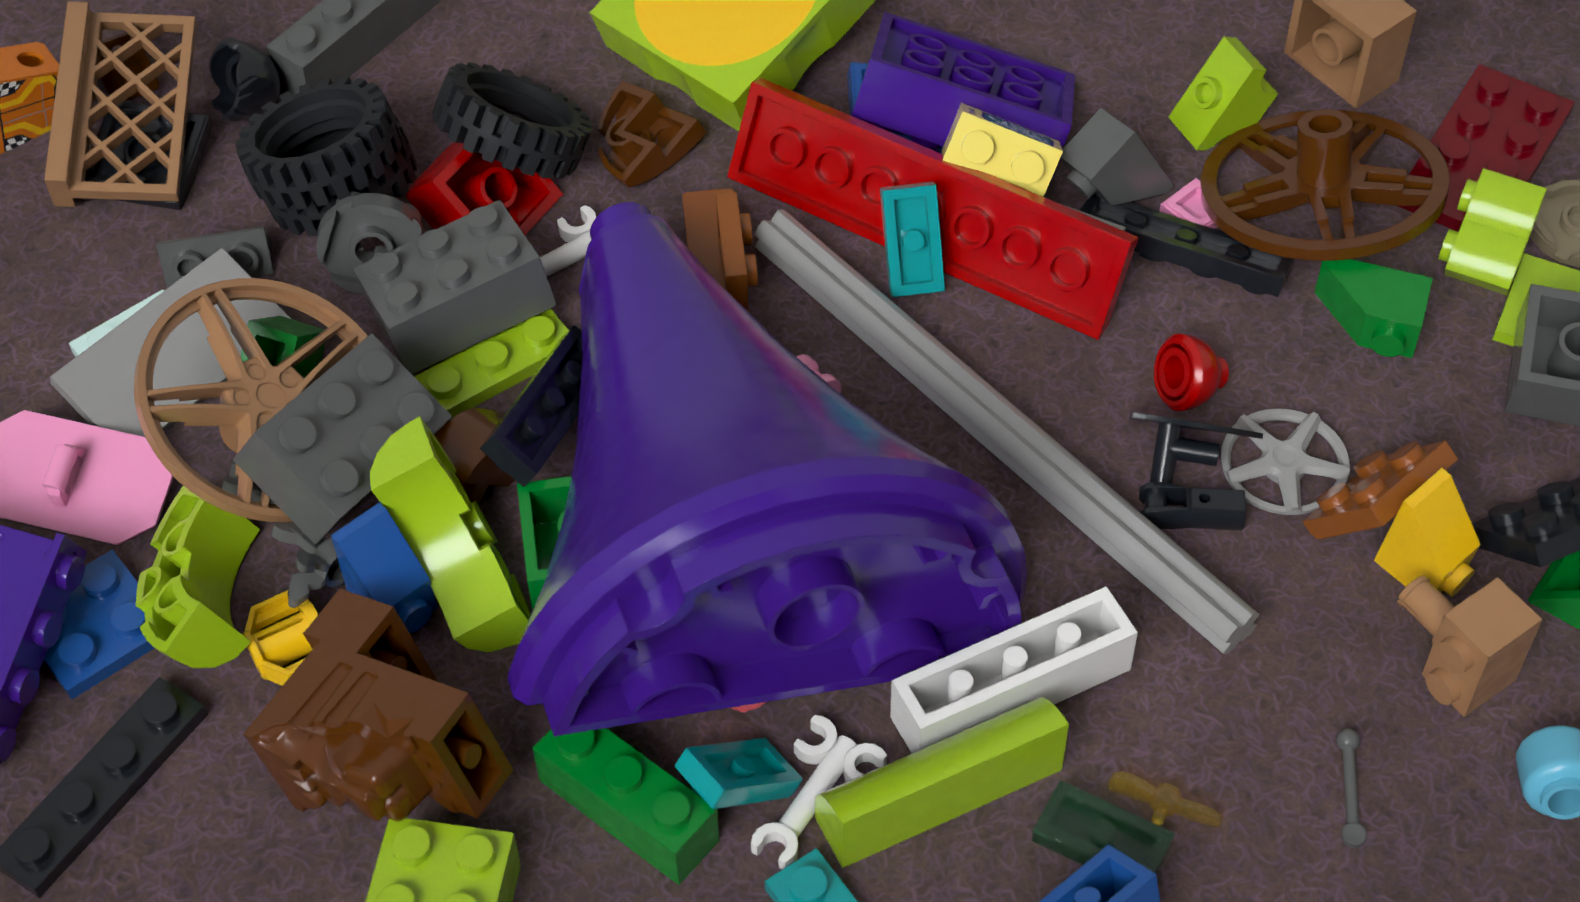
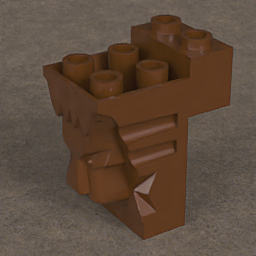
[243,589,514,822]

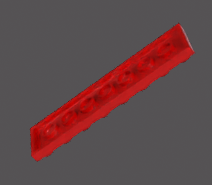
[727,78,1139,340]

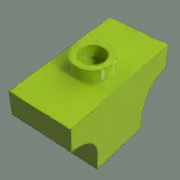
[1168,36,1278,151]

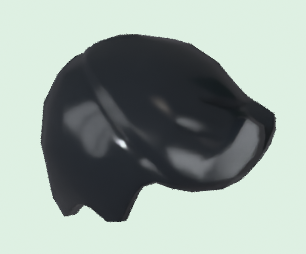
[209,37,281,122]

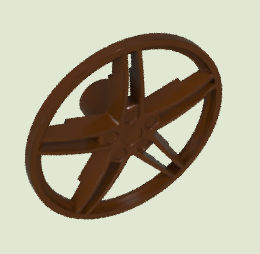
[1201,109,1450,261]

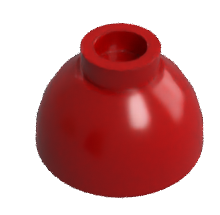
[1154,333,1229,411]

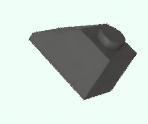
[1060,108,1174,206]

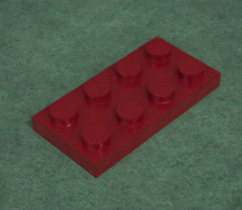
[1395,64,1575,232]

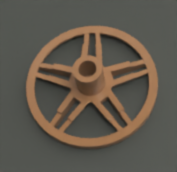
[134,278,368,523]

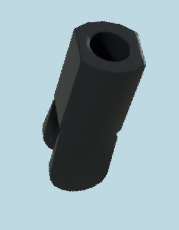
[1139,481,1246,531]

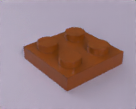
[1302,440,1458,540]

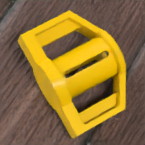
[243,590,318,686]

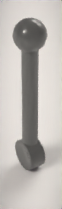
[1336,728,1367,848]

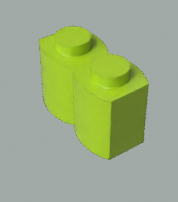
[1438,168,1547,295]

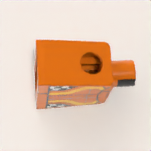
[0,42,59,154]

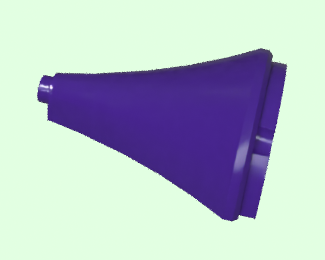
[507,202,1027,736]

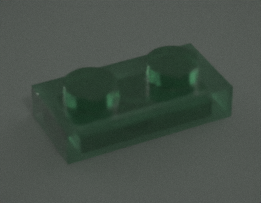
[1032,780,1175,875]

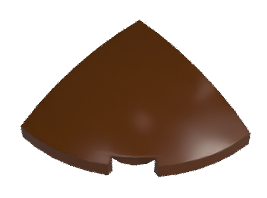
[598,81,707,188]

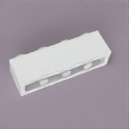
[890,586,1138,753]

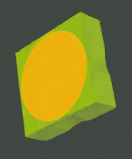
[589,0,876,132]

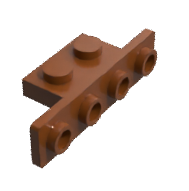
[682,188,758,312]

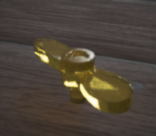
[1108,771,1223,827]

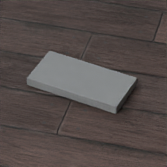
[50,248,291,437]

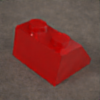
[404,142,563,235]

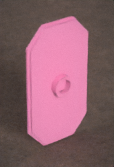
[0,410,174,545]

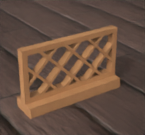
[44,1,197,207]

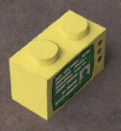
[941,103,1063,197]

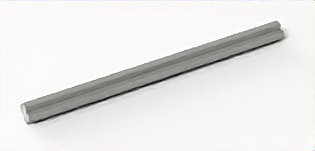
[754,209,1260,655]

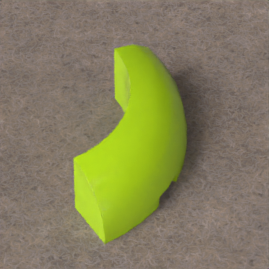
[370,416,532,652]
[136,486,260,668]

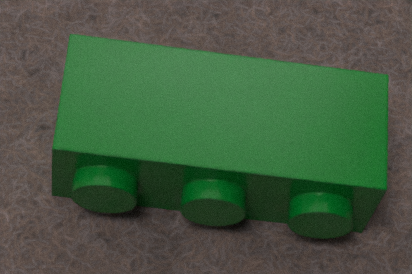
[533,728,719,885]

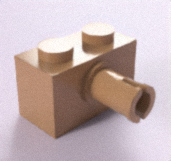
[1397,576,1543,717]

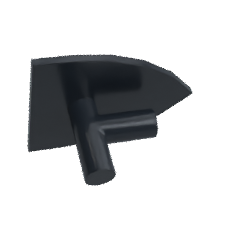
[1129,412,1263,484]

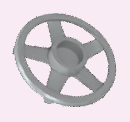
[1221,409,1350,515]

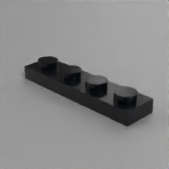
[1080,194,1294,297]
[479,325,583,487]
[0,677,208,898]

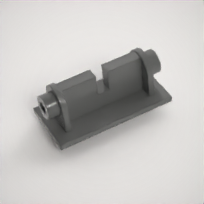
[156,227,274,288]

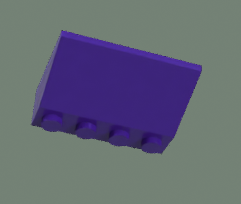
[851,11,1075,149]

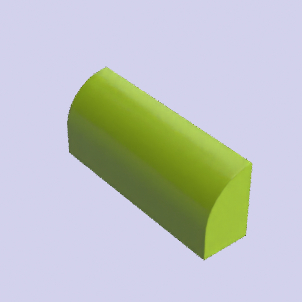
[814,697,1069,868]

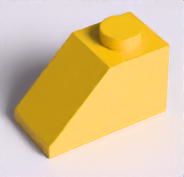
[1374,468,1481,597]

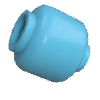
[1516,725,1580,820]

